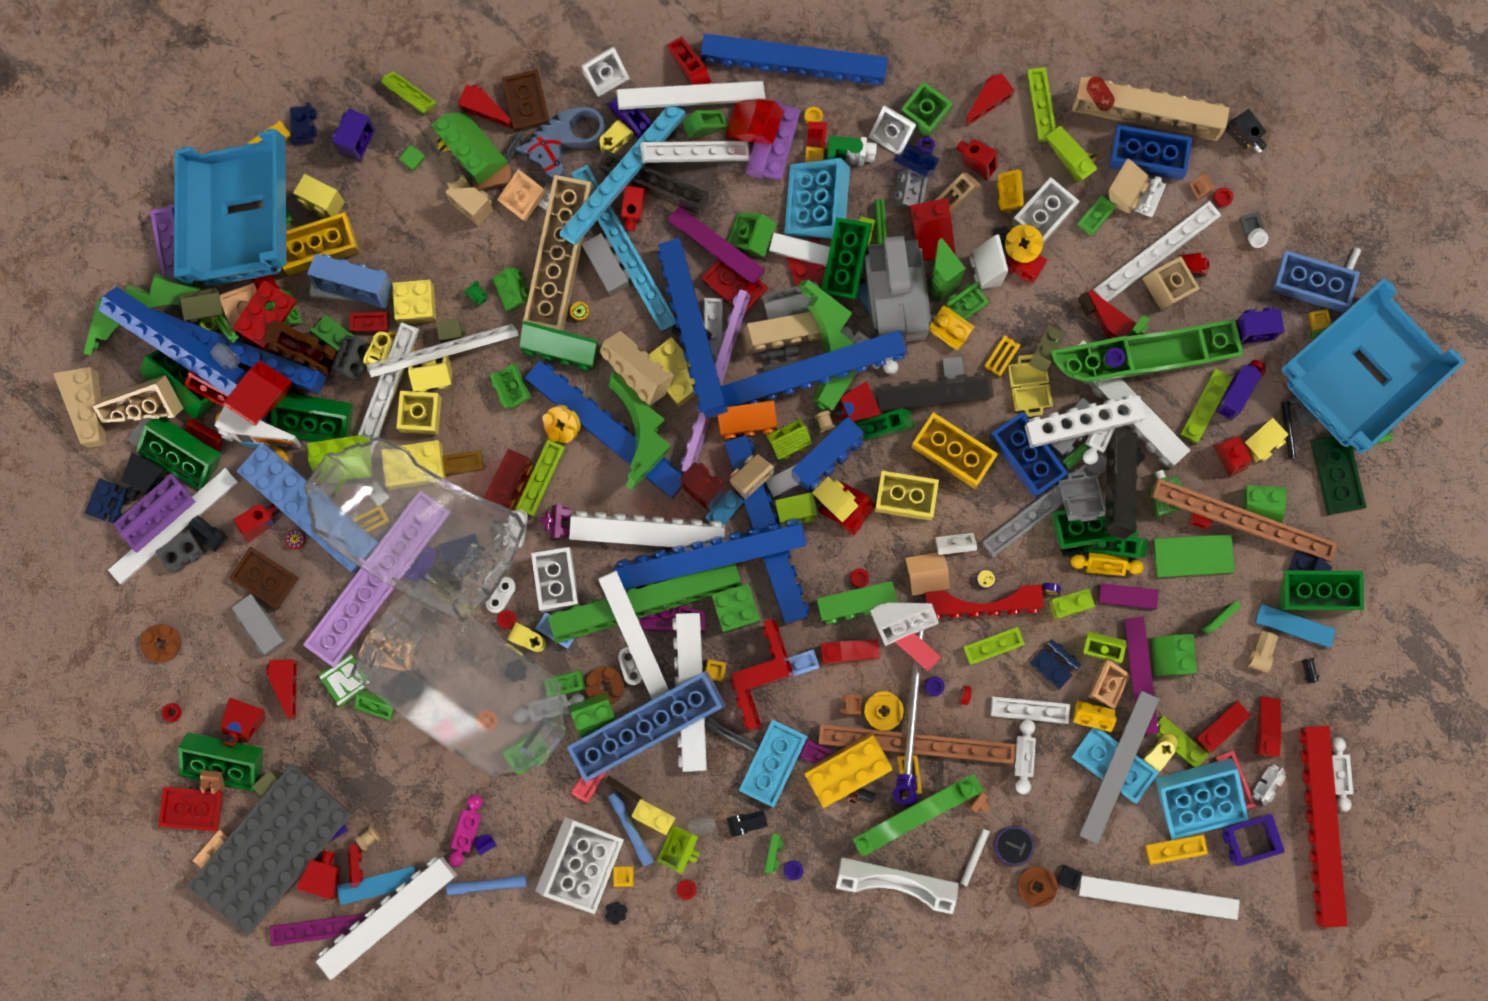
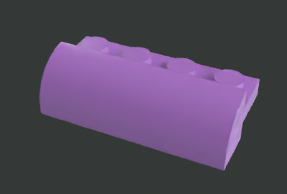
[746,101,801,181]
[150,204,179,280]
[113,473,196,553]

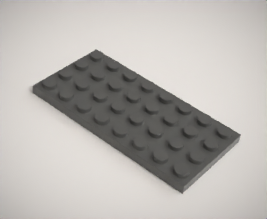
[187,763,353,936]

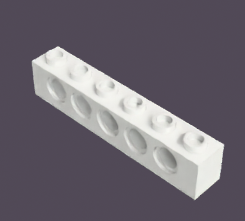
[1025,394,1146,448]

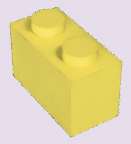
[1243,418,1289,463]
[812,477,858,522]
[631,799,676,835]

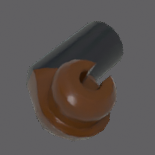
[846,788,876,805]

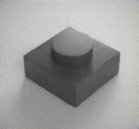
[1239,212,1264,236]

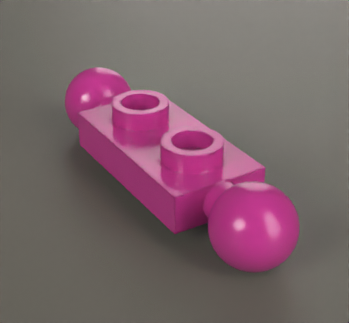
[448,794,483,867]

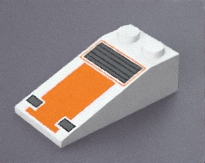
[214,406,301,448]

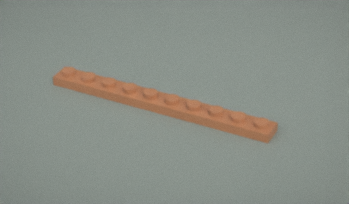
[1151,479,1337,562]
[818,724,1016,764]

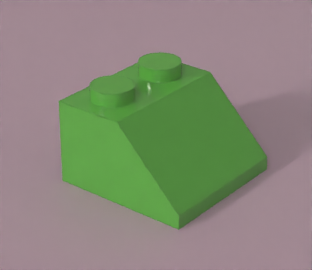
[727,213,777,257]
[1242,485,1286,523]
[1150,634,1197,677]
[570,692,617,738]

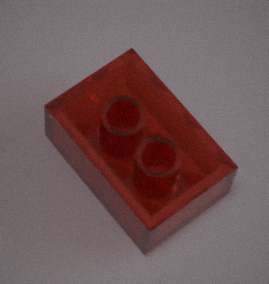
[483,448,534,515]
[679,461,725,512]

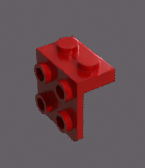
[819,481,876,536]

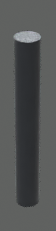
[1281,401,1296,459]

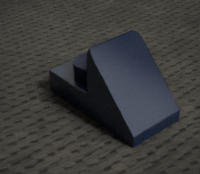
[1288,551,1332,571]

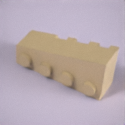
[739,312,821,356]
[600,331,674,406]
[53,367,107,448]
[93,375,183,423]

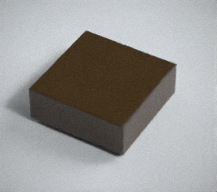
[1078,292,1095,316]

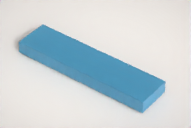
[1254,604,1336,648]
[337,866,416,905]

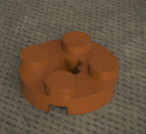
[141,624,181,663]
[585,666,625,705]
[1017,867,1058,907]

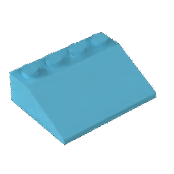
[784,158,850,239]
[1155,758,1248,840]

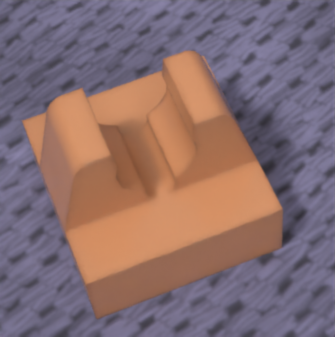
[1189,173,1216,200]
[840,694,862,715]
[200,770,225,794]
[964,792,990,813]

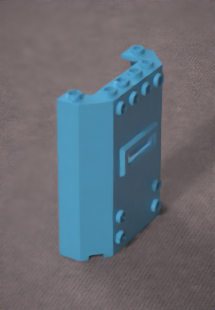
[174,129,286,286]
[1281,277,1465,454]

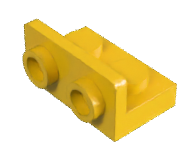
[997,169,1024,214]
[929,305,975,350]
[1073,700,1117,732]

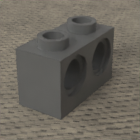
[331,335,370,381]
[156,531,205,573]

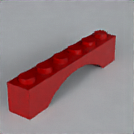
[924,584,1044,620]

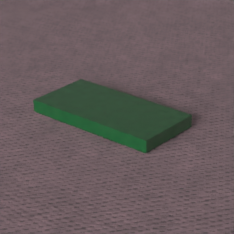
[1310,436,1367,516]

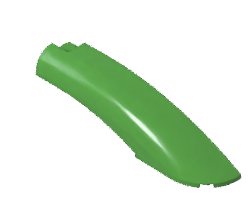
[1051,318,1244,382]

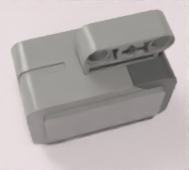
[863,235,931,341]

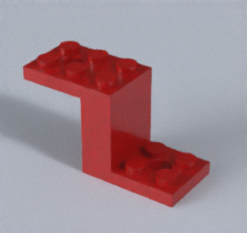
[230,280,298,372]
[730,619,794,731]

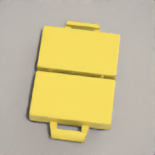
[1008,354,1053,417]

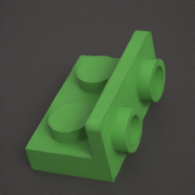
[309,314,355,354]

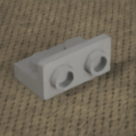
[894,168,928,208]

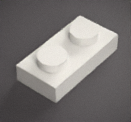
[935,533,977,555]

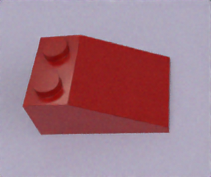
[725,99,784,145]
[908,198,956,261]
[222,360,292,426]

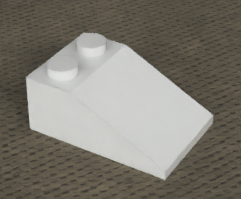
[969,234,1008,291]
[870,603,939,646]

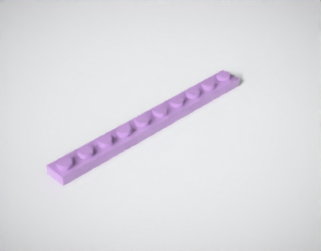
[681,290,750,475]

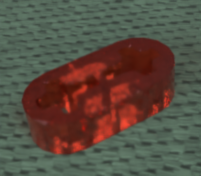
[1086,76,1115,111]

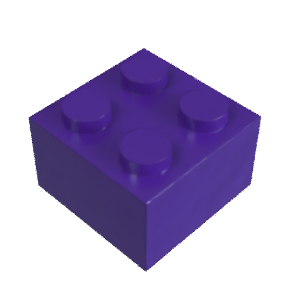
[332,108,376,162]
[1236,307,1284,344]

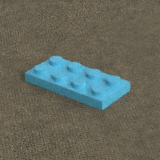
[739,720,808,808]
[1071,727,1159,804]

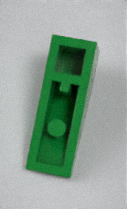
[855,408,914,441]
[1083,537,1147,558]

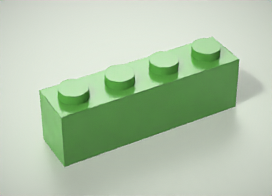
[816,581,898,625]

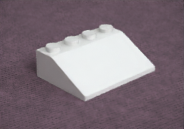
[535,817,624,914]

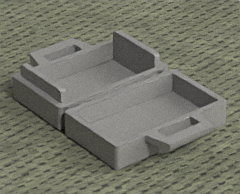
[1059,471,1107,522]

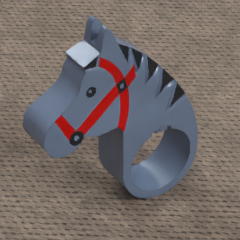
[516,107,606,182]

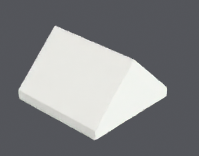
[581,47,630,97]
[869,105,917,156]

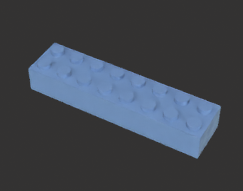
[237,442,380,573]
[567,671,726,782]

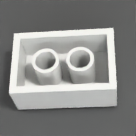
[1011,177,1079,245]
[531,547,580,613]

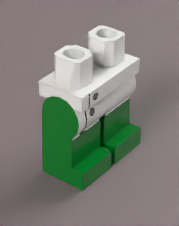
[826,136,877,166]

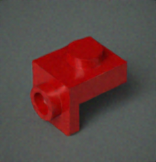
[1179,253,1210,276]

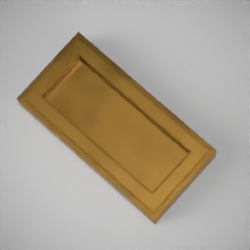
[443,450,484,475]

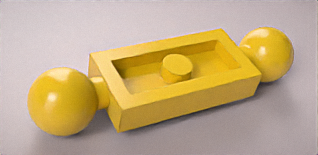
[1070,553,1144,576]

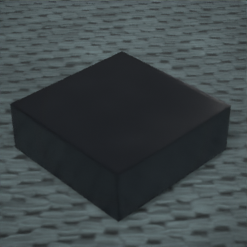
[1057,864,1083,891]

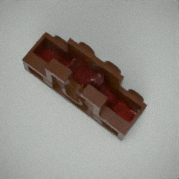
[262,320,337,376]

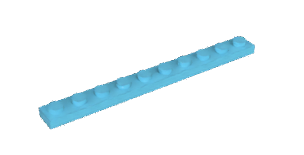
[560,106,686,246]
[571,165,675,333]

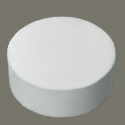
[1248,228,1268,248]

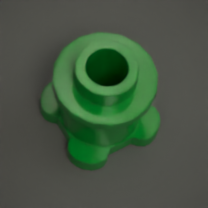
[463,280,488,306]

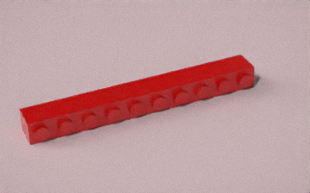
[1299,726,1348,928]

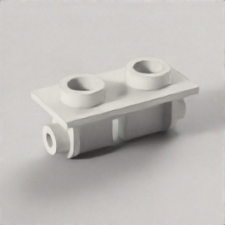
[1135,176,1166,218]
[1252,764,1286,806]

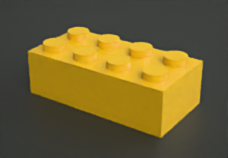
[282,212,360,276]
[911,412,998,489]
[804,732,893,808]

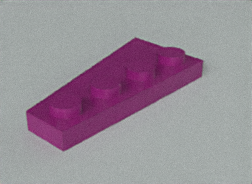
[638,606,706,633]

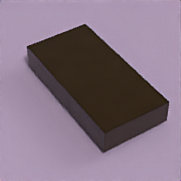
[605,776,643,803]

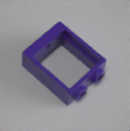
[1215,364,1262,420]
[1222,814,1285,866]

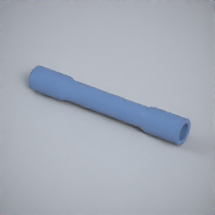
[608,791,654,867]
[447,875,527,895]

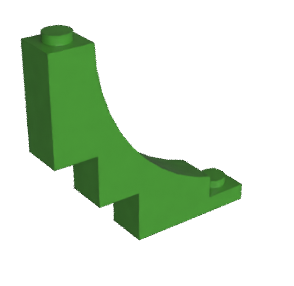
[84,273,200,355]
[797,280,857,411]
[608,370,671,490]
[853,774,983,857]

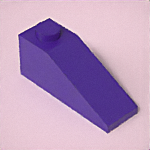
[606,95,652,139]

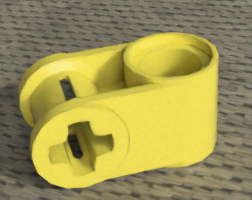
[599,120,634,156]
[363,332,393,365]
[507,622,546,652]
[1142,734,1178,772]

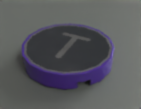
[994,826,1034,866]

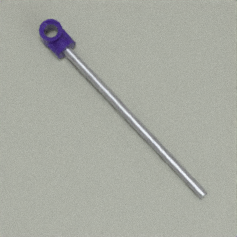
[893,630,924,806]

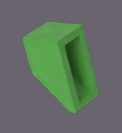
[682,110,728,138]

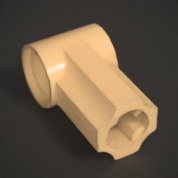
[1248,631,1278,673]

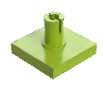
[657,825,700,874]

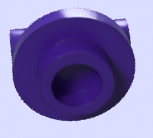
[474,835,497,855]

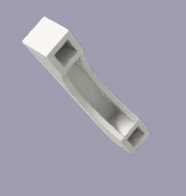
[836,857,958,914]

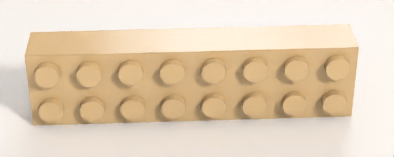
[1071,76,1230,141]
[523,175,594,331]

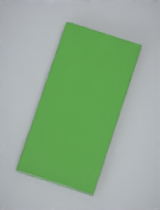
[1153,534,1235,578]

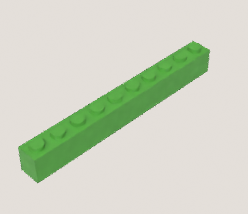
[547,563,741,644]

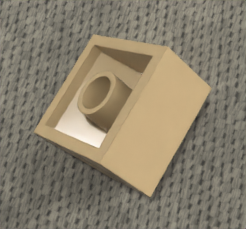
[1109,158,1150,214]
[445,187,493,227]
[1142,256,1200,311]
[730,454,774,500]

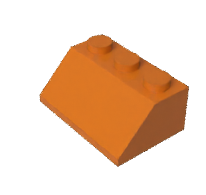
[718,401,777,440]

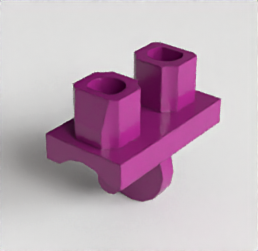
[539,503,571,540]

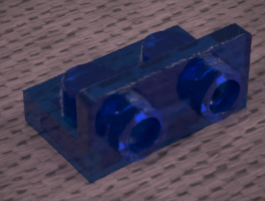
[290,102,317,145]
[893,143,939,177]

